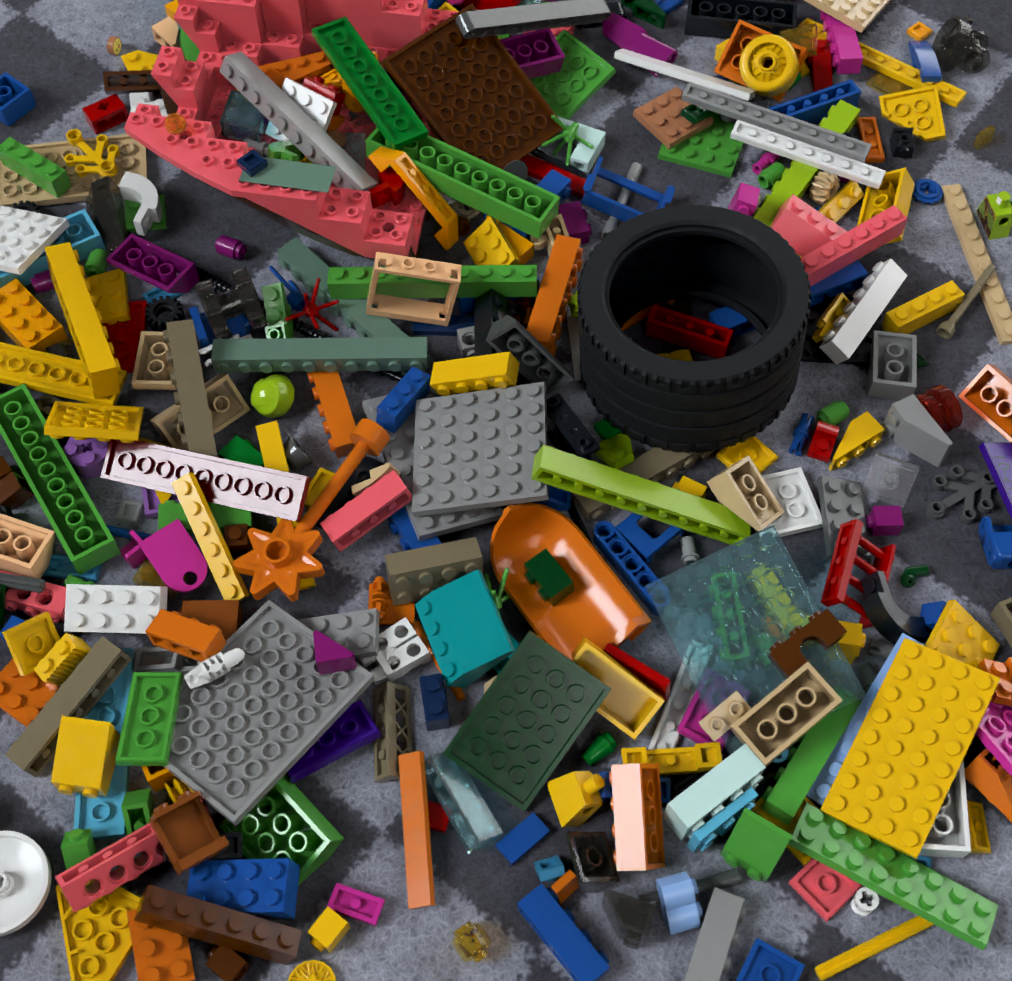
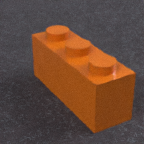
[145,609,227,662]

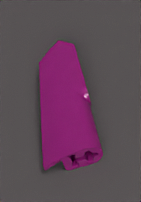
[602,13,678,77]

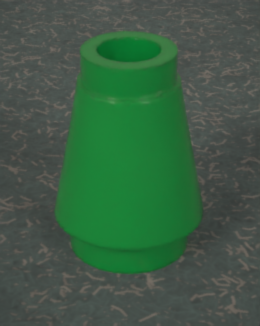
[581,731,618,767]

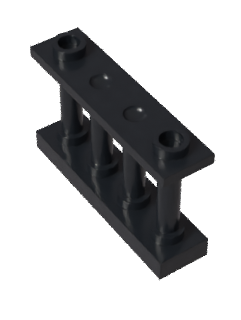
[546,393,601,461]

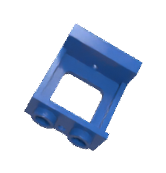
[615,513,685,565]

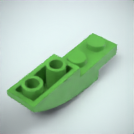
[262,282,294,339]

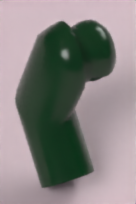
[900,564,929,588]

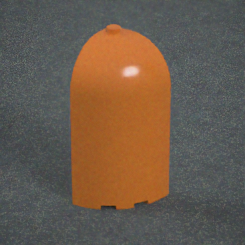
[490,503,652,660]

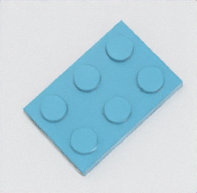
[686,787,758,853]

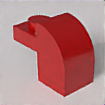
[368,166,405,209]
[807,421,840,463]

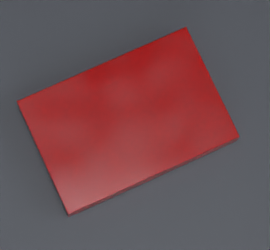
[603,643,670,703]

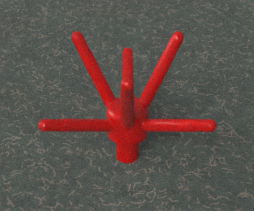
[285,278,339,331]

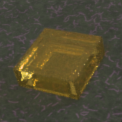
[973,125,996,150]

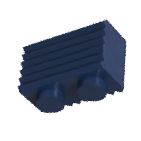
[419,673,451,731]

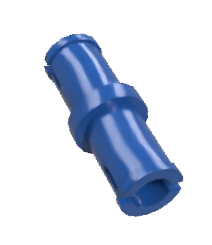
[788,413,815,456]

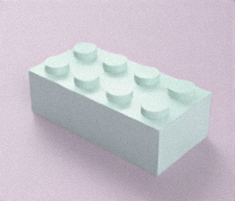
[662,743,766,841]

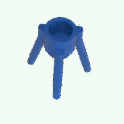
[269,266,305,312]

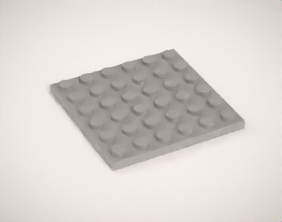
[412,382,549,517]

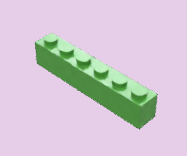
[762,686,862,825]

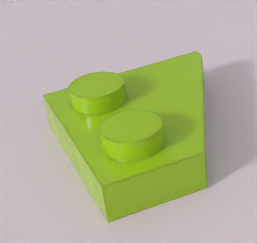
[594,433,635,469]

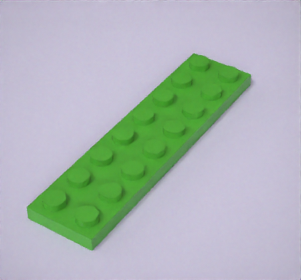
[788,803,998,951]

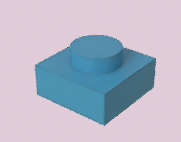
[534,855,565,882]

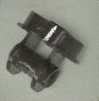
[932,16,990,73]

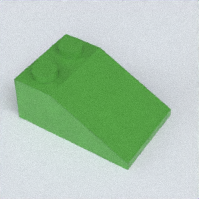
[720,808,793,882]

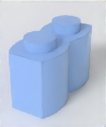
[656,871,703,935]

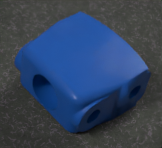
[978,516,1012,569]

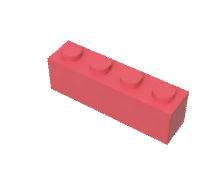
[320,470,412,552]

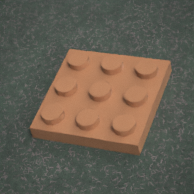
[633,86,713,149]

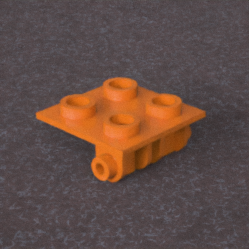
[368,576,415,625]

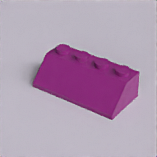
[106,233,200,293]

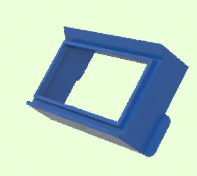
[581,156,675,222]

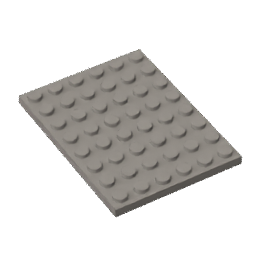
[164,600,375,826]

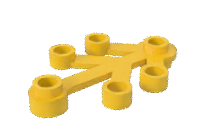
[64,129,120,178]

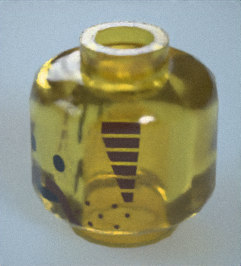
[452,921,491,964]

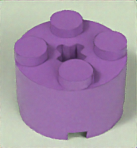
[64,437,109,479]

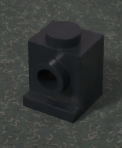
[889,128,915,158]

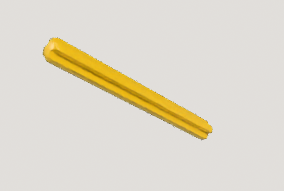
[814,916,935,981]

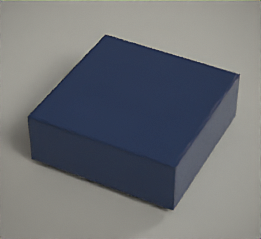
[236,149,268,177]

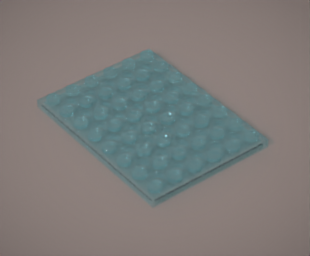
[645,525,867,755]

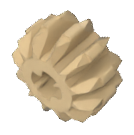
[809,171,840,205]

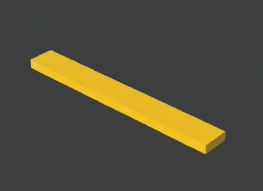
[255,420,316,591]

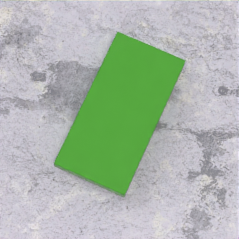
[115,672,184,766]

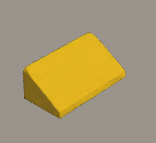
[967,800,991,854]

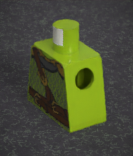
[976,191,1012,240]

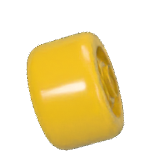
[739,34,799,97]

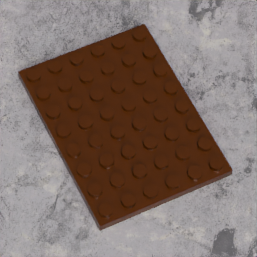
[381,4,564,170]

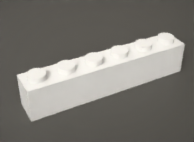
[819,258,908,365]

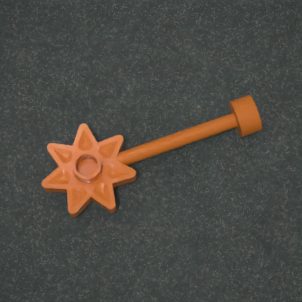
[233,418,390,602]

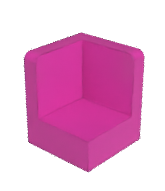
[120,530,147,569]

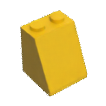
[51,716,120,798]

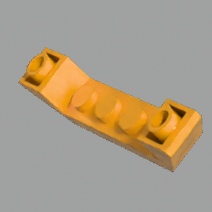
[368,146,459,251]

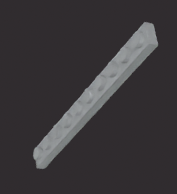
[681,82,872,163]

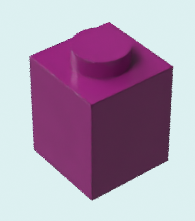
[866,506,904,536]

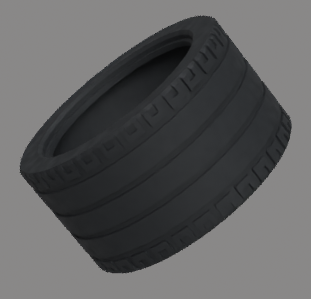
[577,205,811,453]

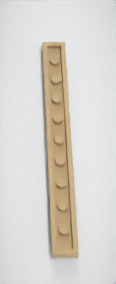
[941,184,1012,346]

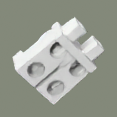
[359,617,431,685]

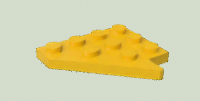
[56,880,141,981]

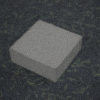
[116,499,145,525]

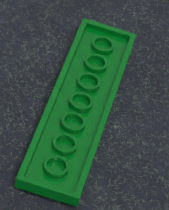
[311,16,429,150]

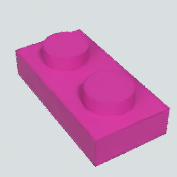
[327,883,385,927]

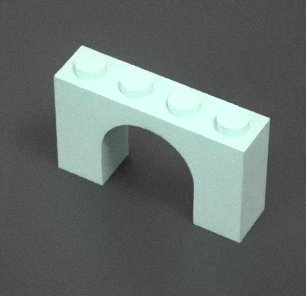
[529,117,606,176]

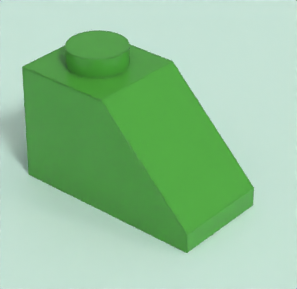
[121,788,155,835]

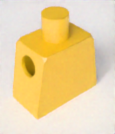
[546,771,604,828]

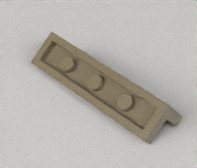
[373,681,412,783]

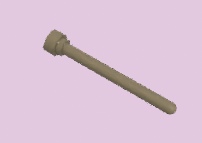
[936,264,996,340]

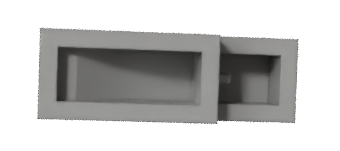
[133,647,201,676]

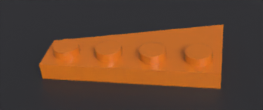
[257,51,331,89]

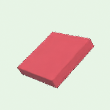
[788,859,862,922]

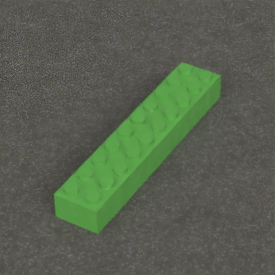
[366,127,560,239]
[0,383,121,575]

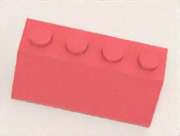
[771,194,847,257]

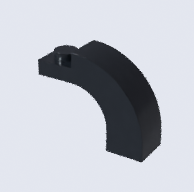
[860,571,929,645]

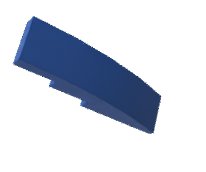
[908,41,942,82]

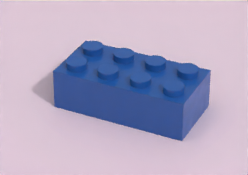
[186,858,300,920]

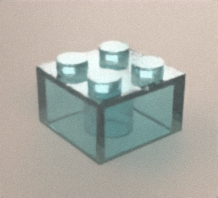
[220,90,269,143]

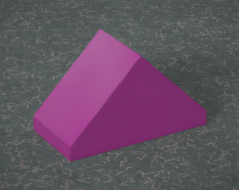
[313,630,357,675]

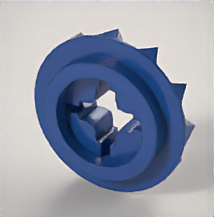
[912,179,943,205]

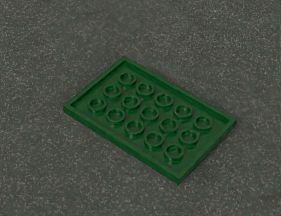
[443,630,611,812]

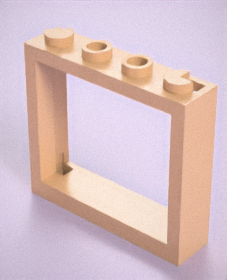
[366,252,462,326]

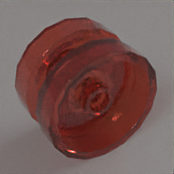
[915,385,963,433]

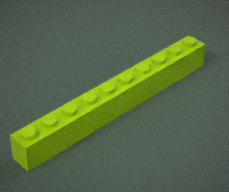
[752,99,861,227]
[531,445,750,547]

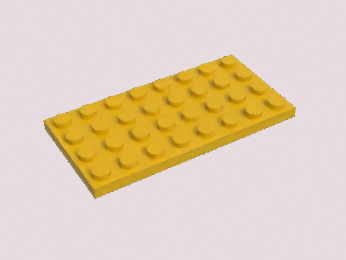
[820,638,1000,860]

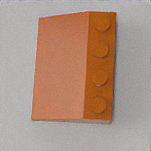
[714,19,808,103]

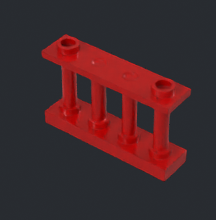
[820,519,896,629]

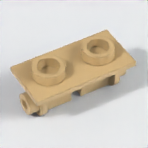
[698,690,751,742]

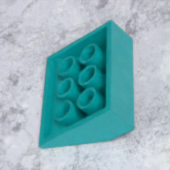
[415,569,515,688]

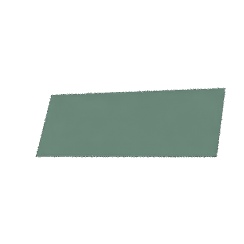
[239,157,336,193]

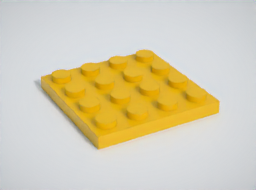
[44,401,144,443]

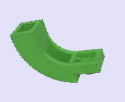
[268,140,304,162]

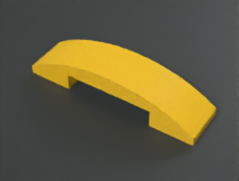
[621,742,723,776]

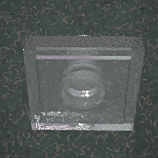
[862,451,920,508]

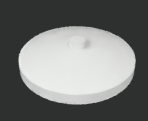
[0,831,52,937]

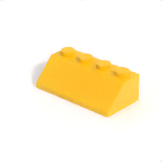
[857,167,915,245]

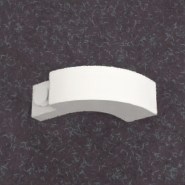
[118,172,162,236]

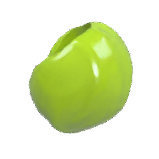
[250,374,295,418]

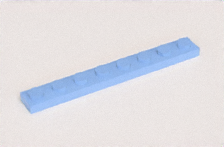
[806,633,924,807]

